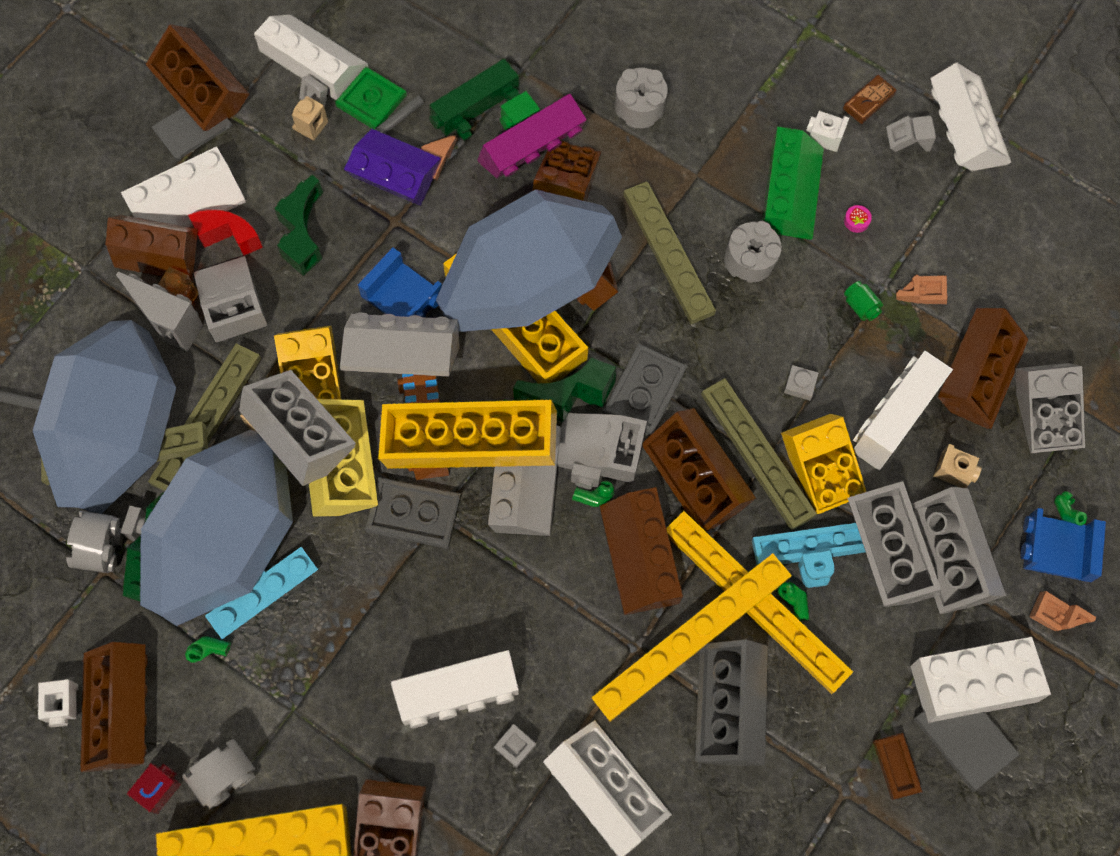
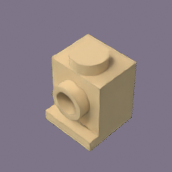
[292,96,328,141]
[933,444,982,488]

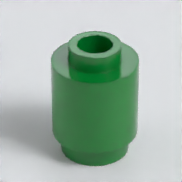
[844,281,883,321]

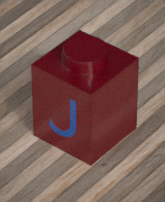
[127,763,181,814]

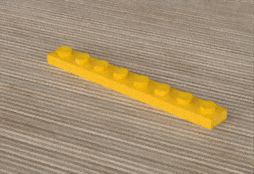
[666,511,853,694]
[592,553,792,722]

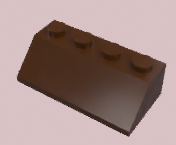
[145,24,249,131]
[938,308,1028,429]
[642,409,756,532]
[600,487,683,615]
[80,642,148,772]

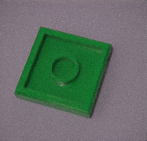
[335,66,407,129]

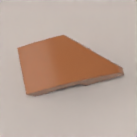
[421,136,458,180]
[896,274,947,304]
[1029,591,1096,631]

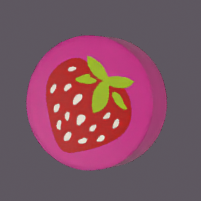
[844,205,872,233]

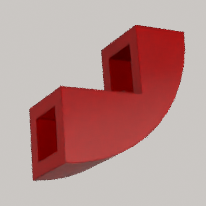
[188,210,263,256]

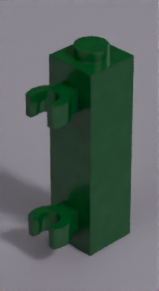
[429,59,520,141]

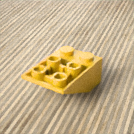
[274,326,342,400]
[781,414,867,514]

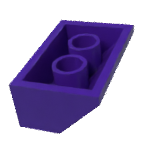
[344,129,442,206]

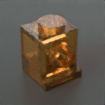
[158,267,198,305]

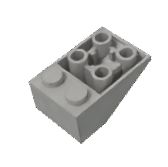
[194,256,268,342]
[116,272,203,352]
[1015,363,1085,453]
[557,413,647,483]

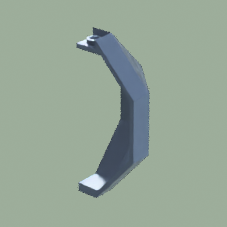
[436,190,622,332]
[33,320,176,514]
[140,429,293,626]

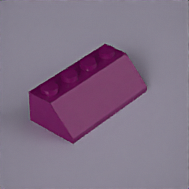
[477,94,587,178]

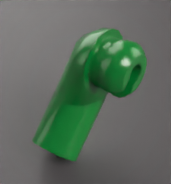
[572,481,614,507]
[1054,491,1087,526]
[778,582,810,621]
[185,636,231,663]

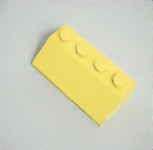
[309,399,378,516]

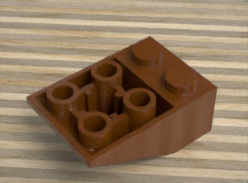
[532,141,601,202]
[353,779,426,856]

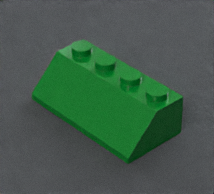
[762,127,824,240]

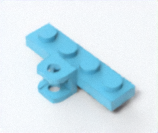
[752,523,865,588]
[205,547,318,639]

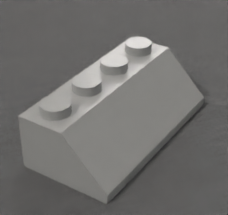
[340,313,460,376]
[239,370,356,486]
[488,425,561,536]
[848,481,941,607]
[911,487,1006,614]

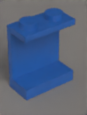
[358,248,442,318]
[1021,508,1106,583]

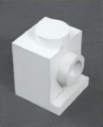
[806,111,849,152]
[38,680,78,727]

